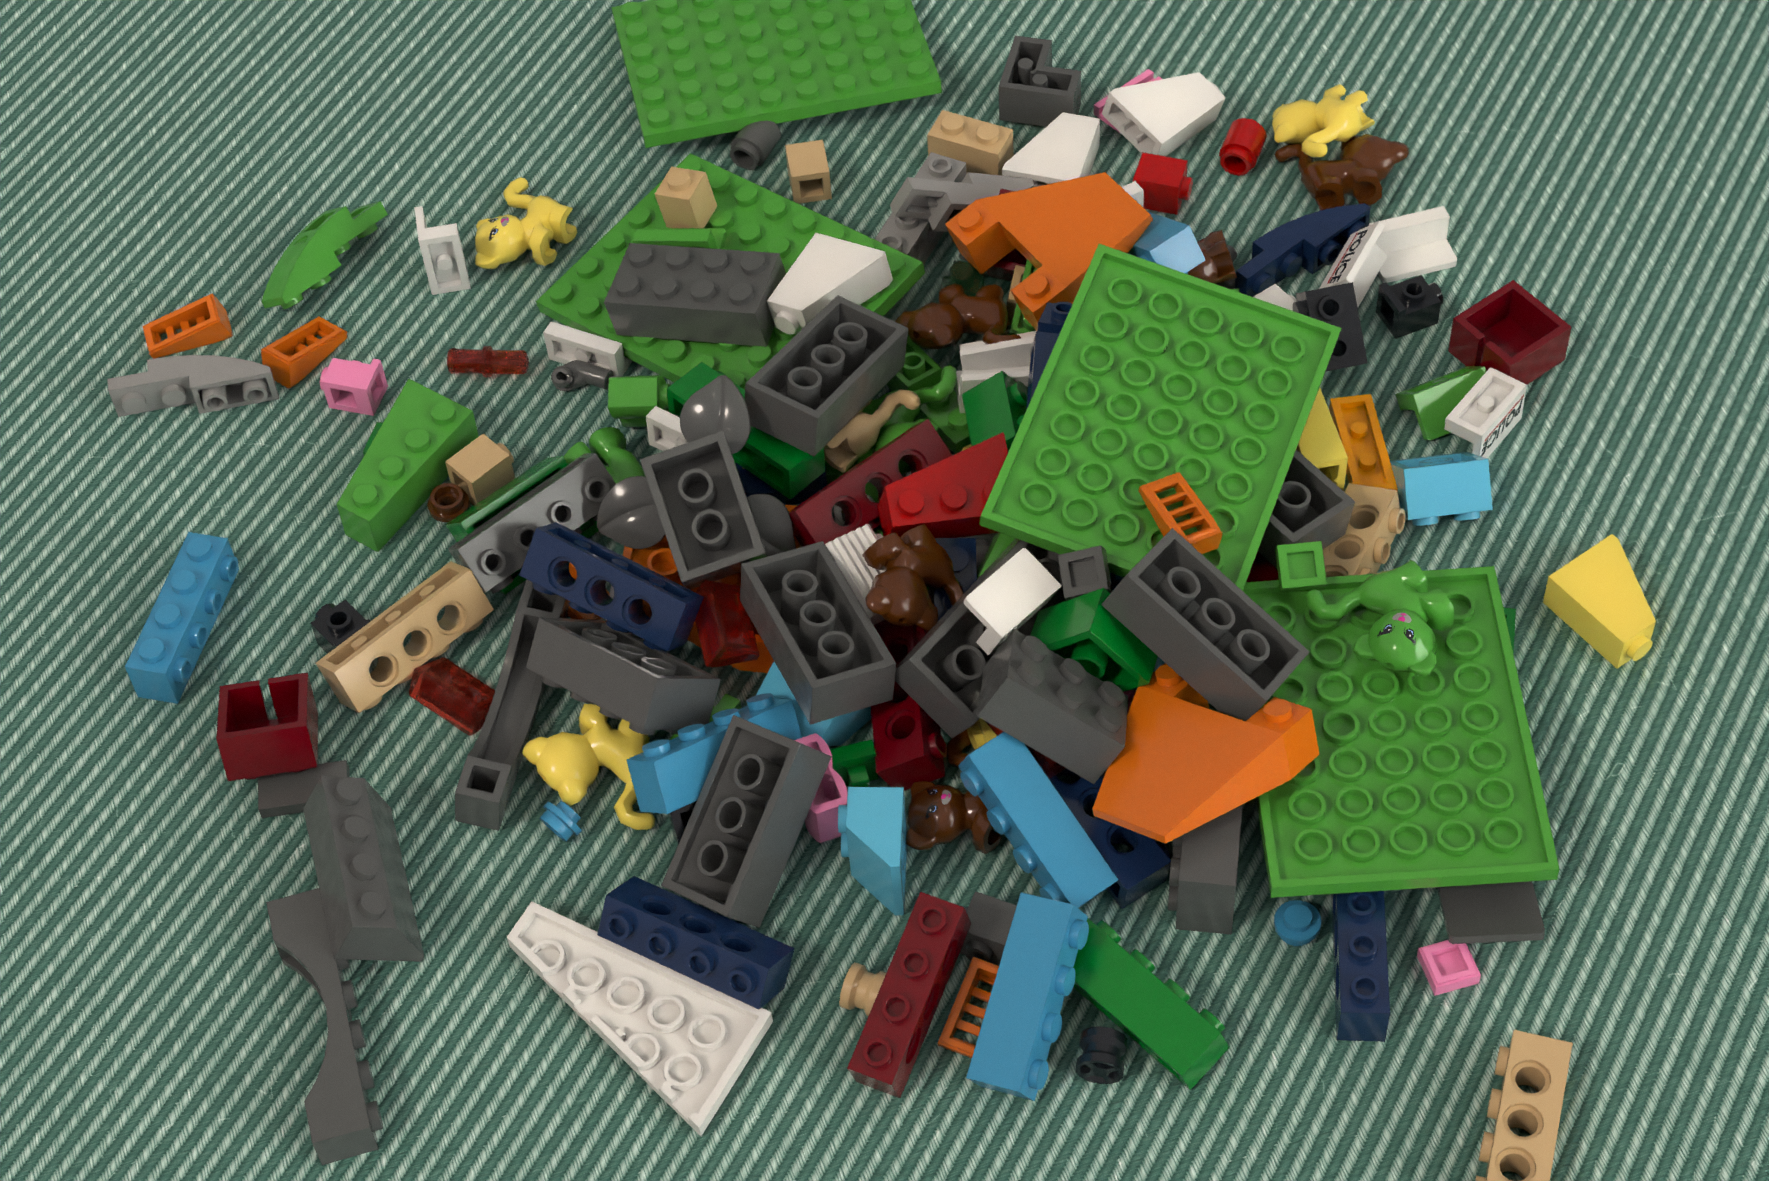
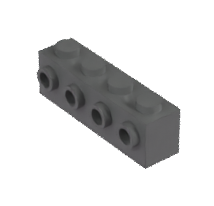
[448,453,616,594]

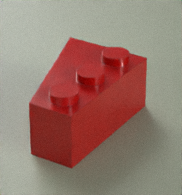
[877,432,1008,538]

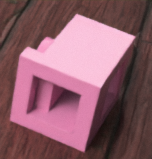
[320,358,388,416]

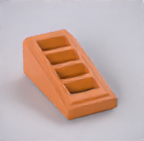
[142,293,233,359]
[261,316,347,388]
[1138,472,1223,554]
[937,957,999,1058]

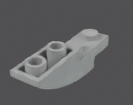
[890,172,1034,232]
[107,355,279,417]

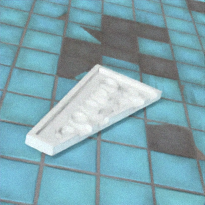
[507,902,773,1136]

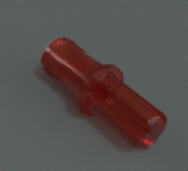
[447,346,529,377]

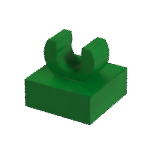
[830,739,878,787]

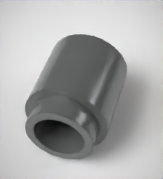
[730,121,781,170]

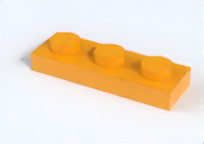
[1329,394,1398,492]

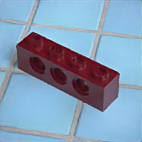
[789,419,952,547]
[871,620,947,791]
[847,892,972,1098]

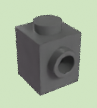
[960,891,1017,966]

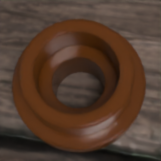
[428,483,470,522]

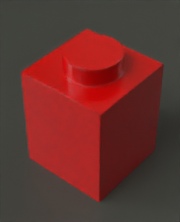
[1133,152,1193,215]

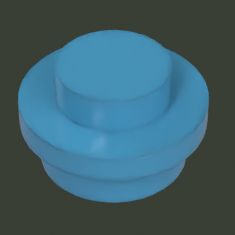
[539,801,582,842]
[1274,900,1321,946]

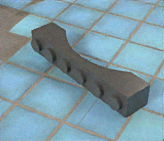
[455,580,569,831]
[266,888,383,1165]

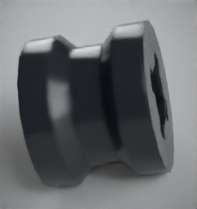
[1076,1026,1127,1084]

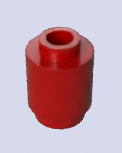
[1219,118,1267,176]

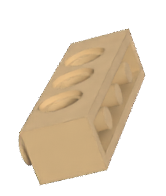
[1323,483,1406,577]
[316,561,494,713]
[1475,1030,1573,1181]

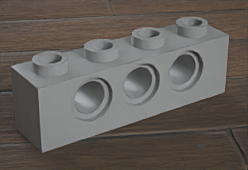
[875,152,966,300]

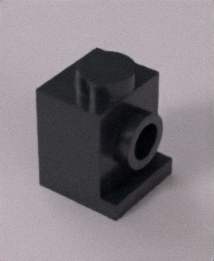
[1376,275,1443,339]
[310,599,370,654]

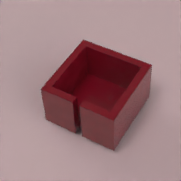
[1448,280,1572,385]
[216,672,318,781]

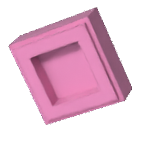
[1417,940,1481,996]

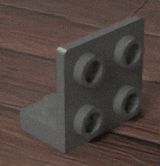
[1437,881,1545,944]

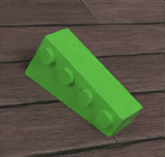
[337,379,479,552]

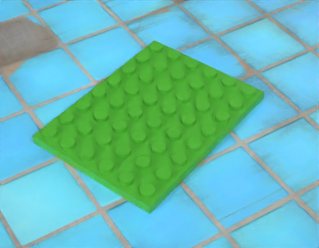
[611,0,942,148]
[536,153,925,390]
[979,244,1342,591]
[1243,566,1560,898]

